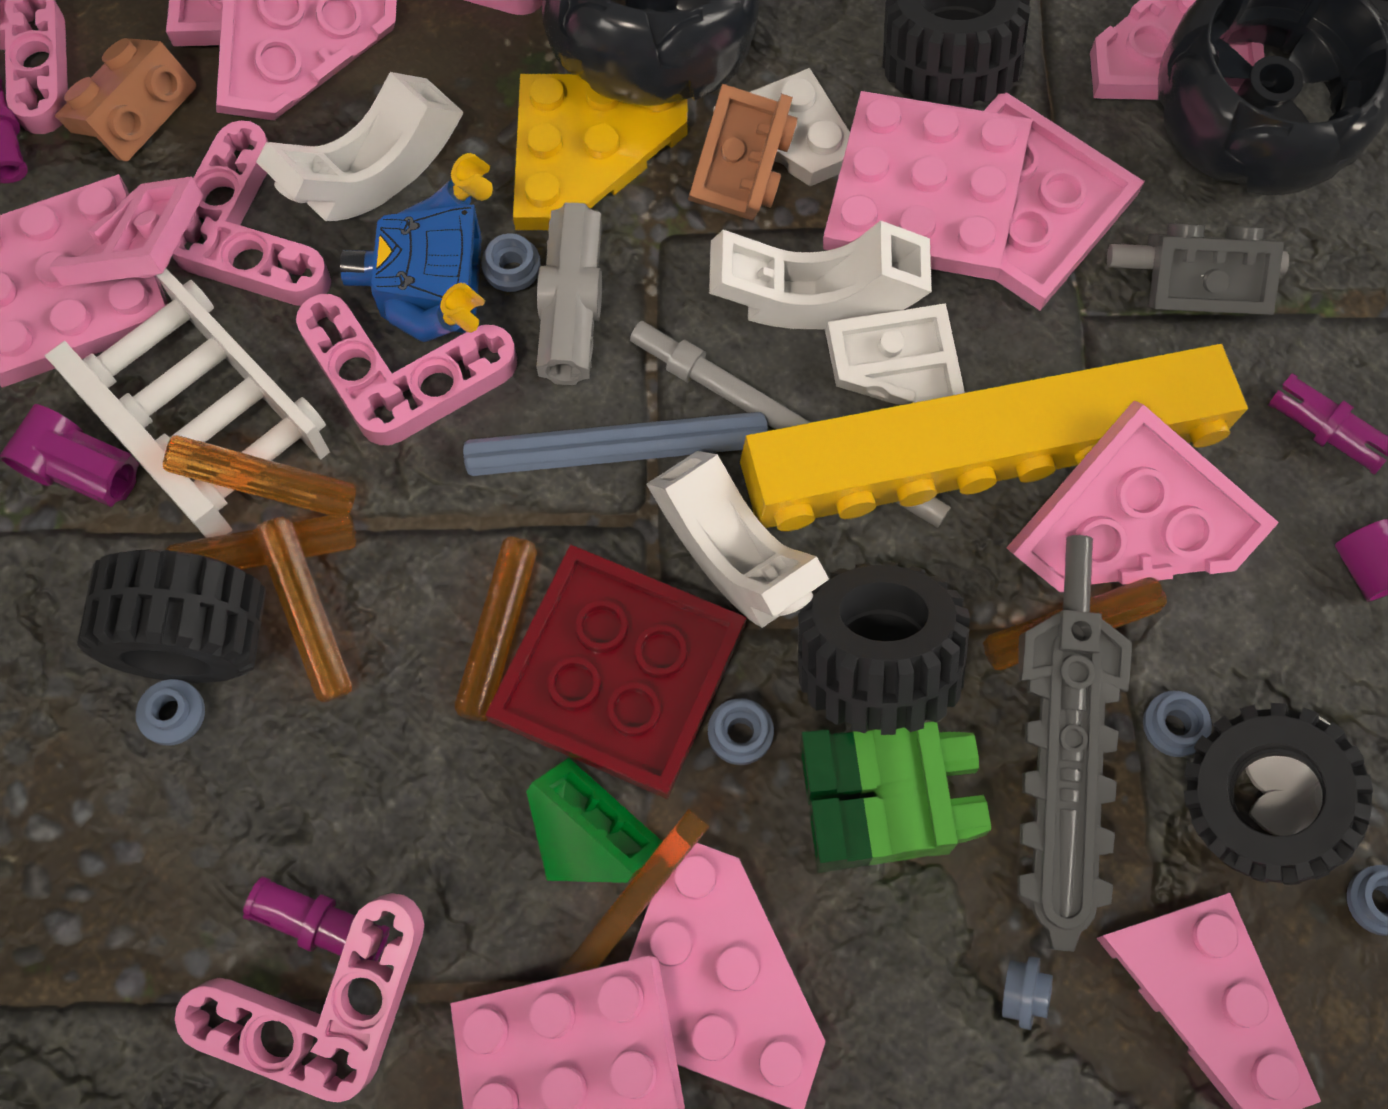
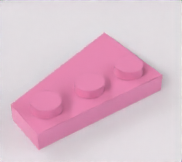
[1097,893,1321,1109]

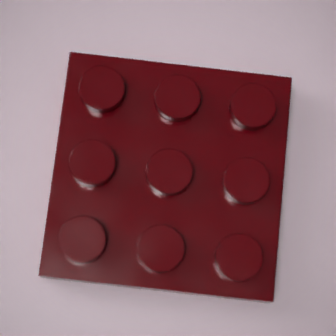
[485,544,747,800]

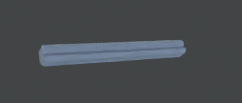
[463,412,768,476]

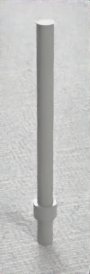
[630,321,951,528]

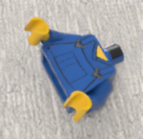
[340,153,493,342]

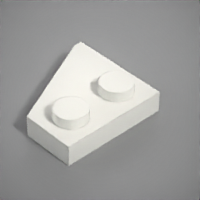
[714,68,850,186]
[825,303,965,405]

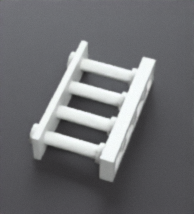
[44,268,330,545]

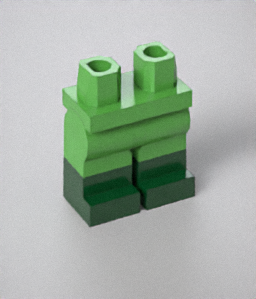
[800,722,991,873]

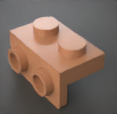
[54,38,196,161]
[688,84,798,221]

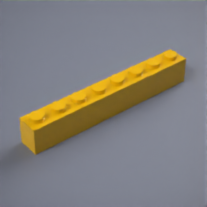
[740,343,1248,531]

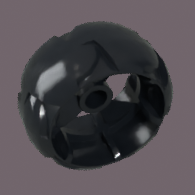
[542,0,760,106]
[1158,0,1388,195]

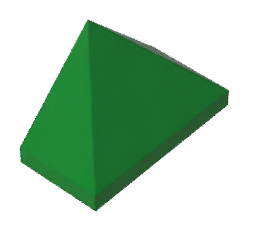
[526,758,666,883]

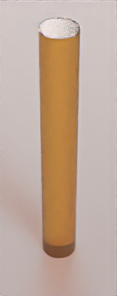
[558,809,710,977]

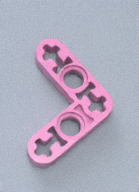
[0,0,68,134]
[172,120,331,306]
[296,294,517,445]
[175,893,424,1103]

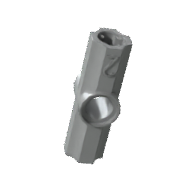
[536,203,602,385]

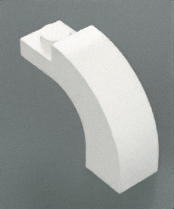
[256,72,464,221]
[709,220,932,329]
[646,451,829,628]

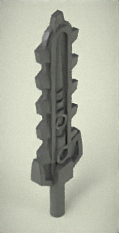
[1017,535,1132,952]

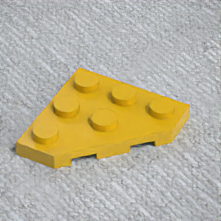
[513,74,688,230]

